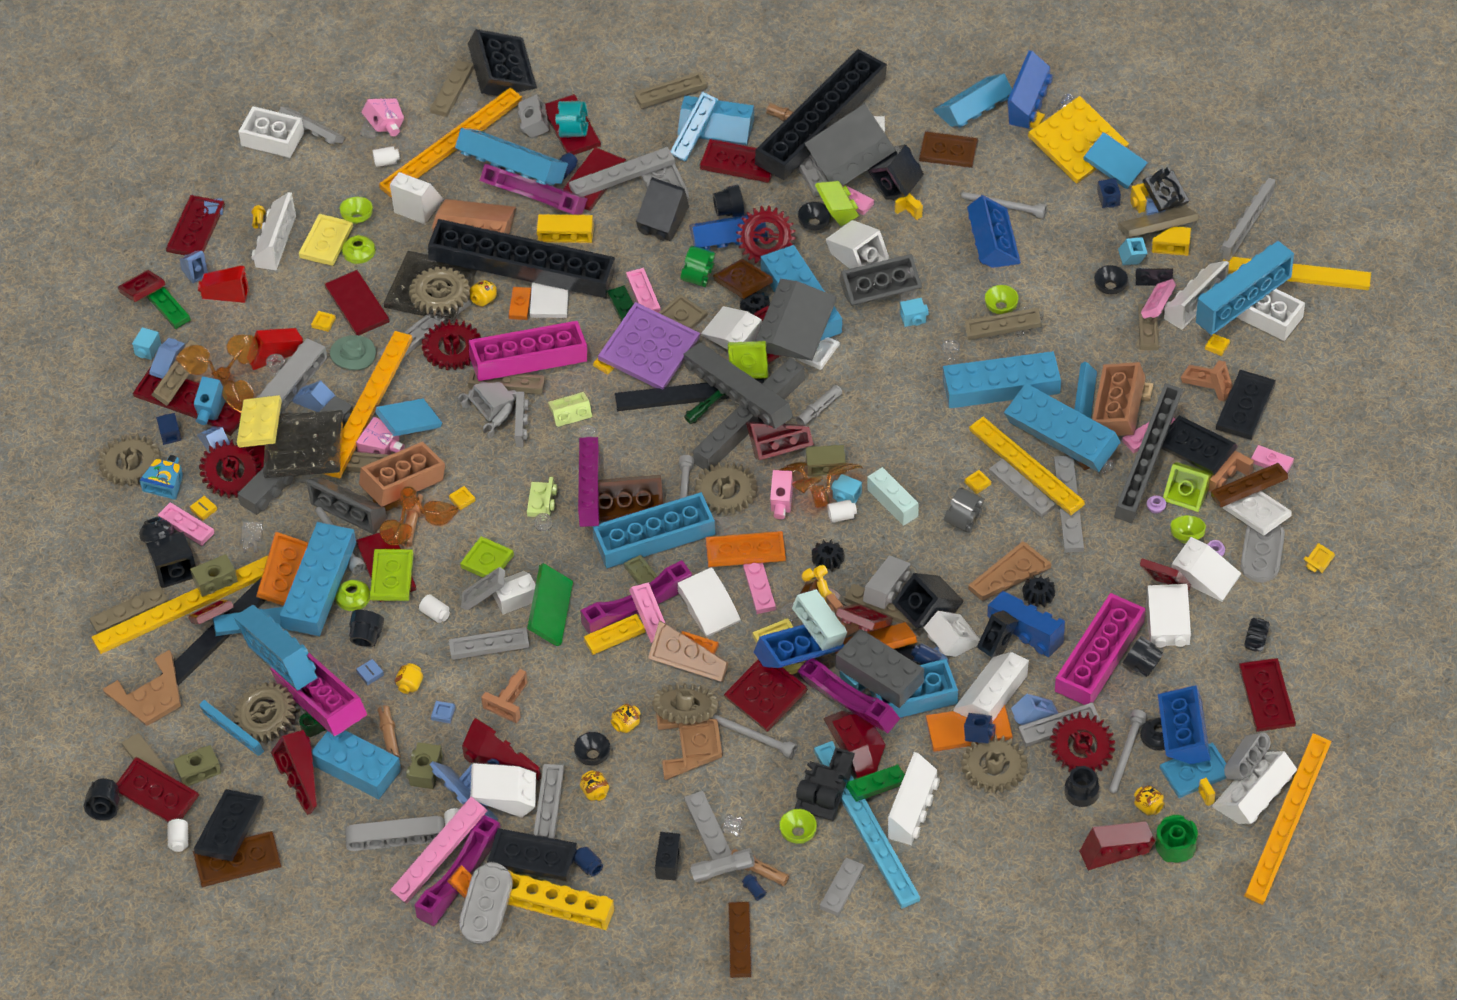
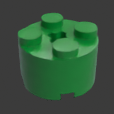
[680,245,716,288]
[1155,815,1198,863]

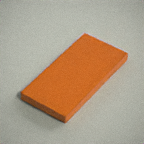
[706,531,786,567]
[256,532,309,606]
[835,622,917,654]
[926,705,1012,752]

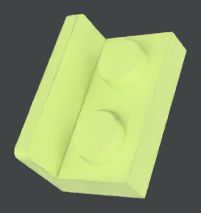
[548,392,592,427]
[527,477,558,518]

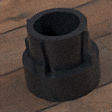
[713,185,744,217]
[349,609,385,647]
[1123,635,1163,677]
[1065,766,1100,807]
[84,778,120,820]

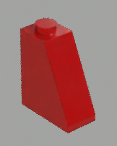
[198,265,249,303]
[247,328,303,370]

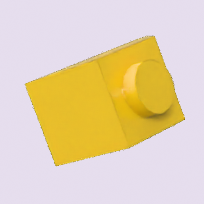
[1152,226,1191,256]

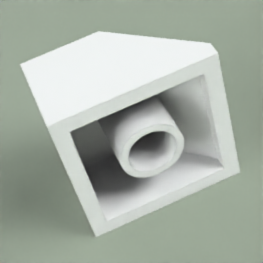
[492,571,535,614]
[924,611,980,657]

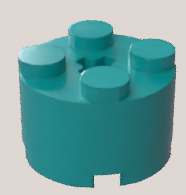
[555,101,588,137]

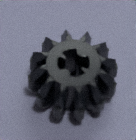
[740,292,770,314]
[812,539,844,572]
[1022,575,1056,608]
[1244,618,1270,652]

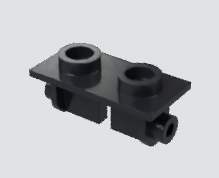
[1135,268,1173,286]

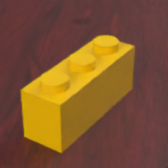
[537,214,594,243]

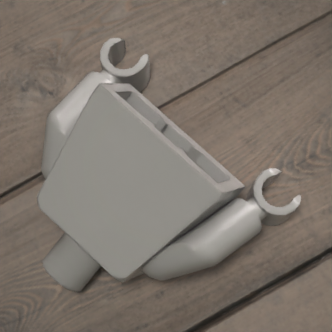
[458,382,517,437]

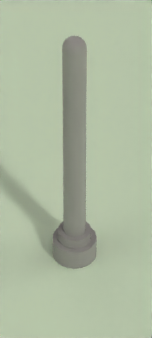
[961,192,1047,219]
[679,455,694,499]
[315,507,366,575]
[1109,710,1147,794]
[710,714,798,759]

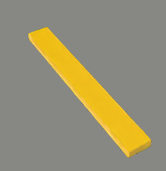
[1223,257,1371,290]
[969,416,1085,516]

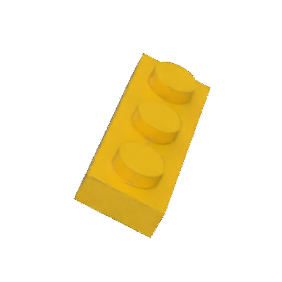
[584,614,645,655]

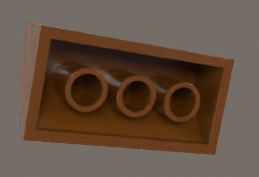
[598,475,663,521]

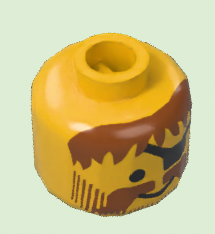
[394,663,424,694]
[611,703,641,733]
[580,771,610,801]
[1134,785,1165,816]

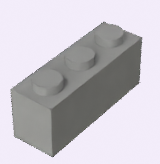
[863,555,911,609]

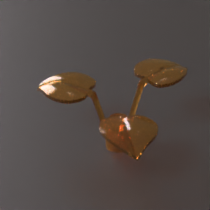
[175,334,258,413]
[778,462,863,508]
[372,487,459,545]

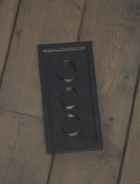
[1216,370,1276,440]
[1161,415,1238,475]
[194,789,264,861]
[487,828,577,881]

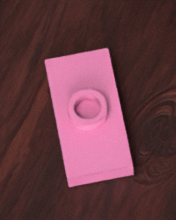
[843,185,874,215]
[1251,445,1294,473]

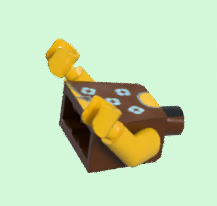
[800,565,846,607]

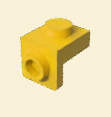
[1130,183,1149,213]
[895,193,923,220]
[1303,543,1335,573]

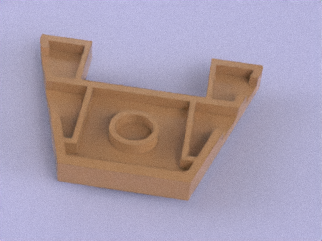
[103,650,181,726]
[656,712,722,780]

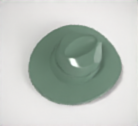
[330,335,376,370]

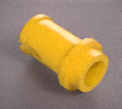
[251,205,266,229]

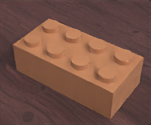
[1092,362,1145,436]
[359,441,445,507]

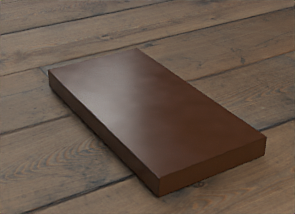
[193,831,281,887]

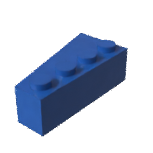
[987,591,1065,658]

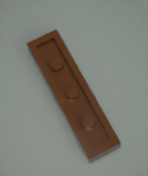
[1211,463,1288,508]
[729,902,751,978]

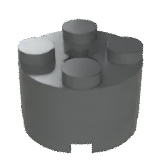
[944,487,985,533]

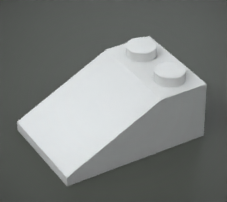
[701,306,763,350]
[1171,537,1241,602]
[470,763,536,817]

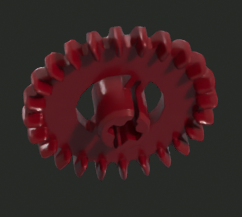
[736,205,796,264]
[421,319,481,370]
[199,439,262,498]
[1049,712,1116,773]

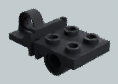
[794,747,855,821]

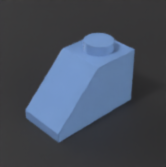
[179,250,208,284]
[149,338,185,379]
[291,380,336,412]
[197,426,230,453]
[1011,694,1058,725]

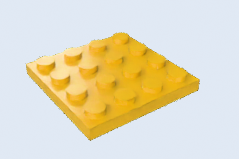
[1028,96,1129,184]

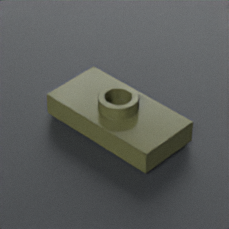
[624,555,657,585]

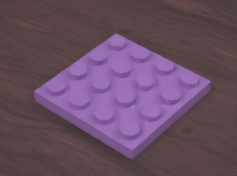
[598,302,700,390]

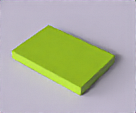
[370,549,414,601]

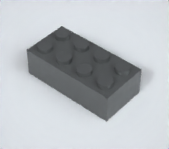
[836,629,924,708]

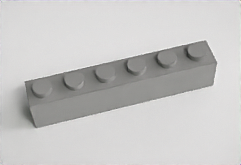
[256,338,327,416]

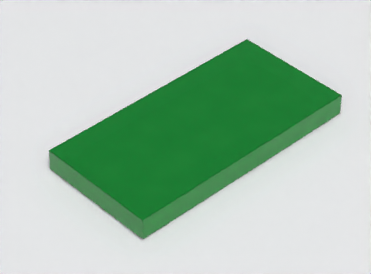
[527,563,573,646]

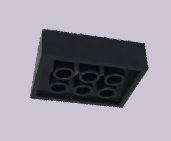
[467,29,537,96]

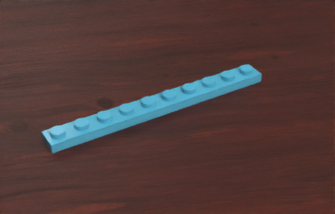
[814,741,920,909]

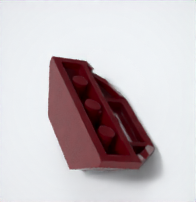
[824,711,886,778]

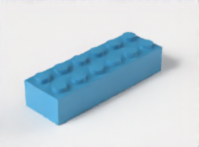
[455,128,568,186]
[1196,241,1294,335]
[761,245,842,341]
[942,351,1061,409]
[1004,383,1121,472]
[592,492,715,569]
[280,522,356,636]
[234,605,317,691]

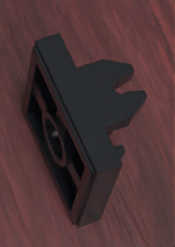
[1142,167,1189,212]

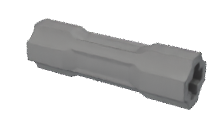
[691,848,755,882]

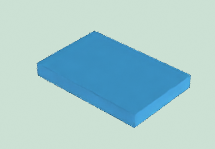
[1083,132,1148,189]
[375,398,442,436]
[1159,742,1227,798]

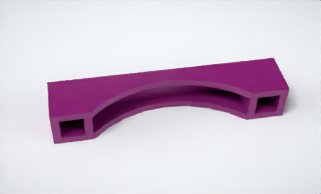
[479,164,587,215]
[578,437,600,527]
[580,560,692,634]
[797,658,900,734]
[414,815,501,927]

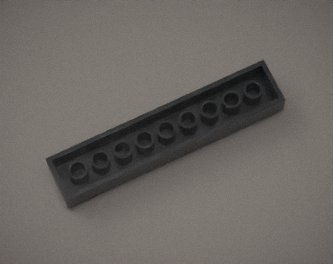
[755,49,887,180]
[428,219,615,298]

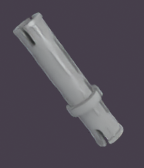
[796,385,842,425]

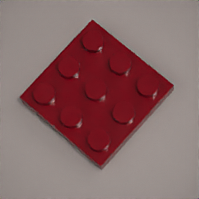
[724,659,808,732]

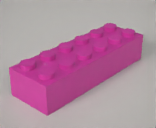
[469,321,587,381]
[1055,593,1146,705]
[270,652,367,737]

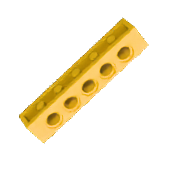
[508,871,614,930]

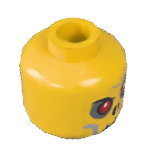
[469,280,497,307]

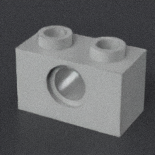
[518,94,550,138]

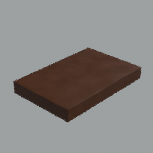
[919,131,978,168]
[713,259,773,299]

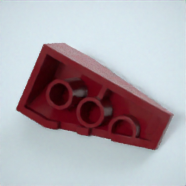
[462,718,541,781]
[271,730,317,815]

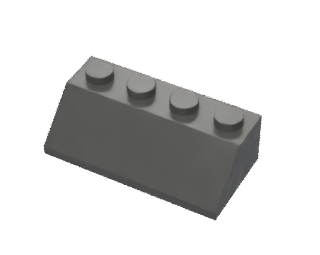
[839,254,922,306]
[307,477,387,534]

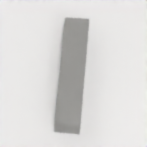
[345,816,445,851]

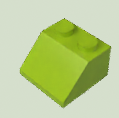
[814,181,859,227]
[1163,462,1213,512]

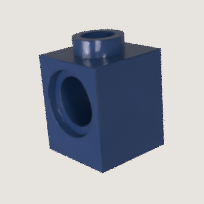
[1097,178,1121,208]
[156,413,182,445]
[964,713,996,744]

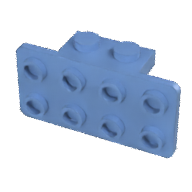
[430,761,498,821]

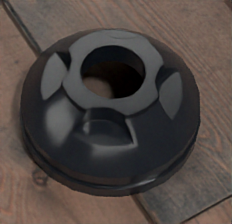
[798,202,831,230]
[1094,265,1128,295]
[139,517,174,542]
[1140,717,1165,751]
[574,732,610,766]

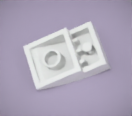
[678,567,741,637]

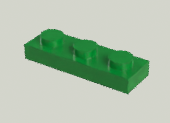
[146,286,191,329]
[846,765,905,802]

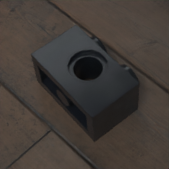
[977,610,1019,658]
[655,832,681,881]

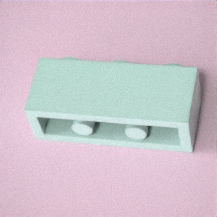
[867,467,919,526]
[792,589,847,651]

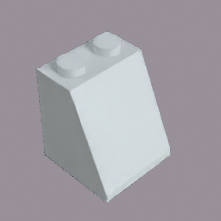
[390,172,443,224]
[826,220,890,269]
[1146,584,1191,648]

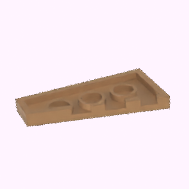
[968,541,1051,601]
[648,621,728,682]

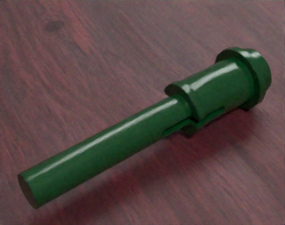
[684,390,725,424]

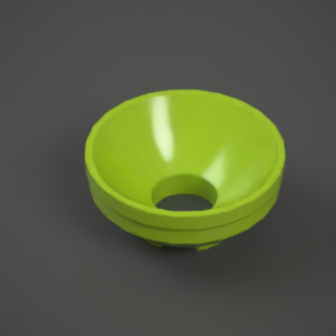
[340,197,373,224]
[342,235,375,264]
[985,285,1019,314]
[1170,515,1206,544]
[335,580,370,611]
[780,809,817,844]

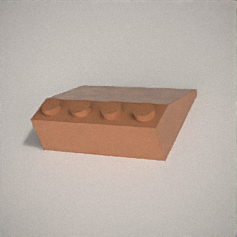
[432,199,516,234]

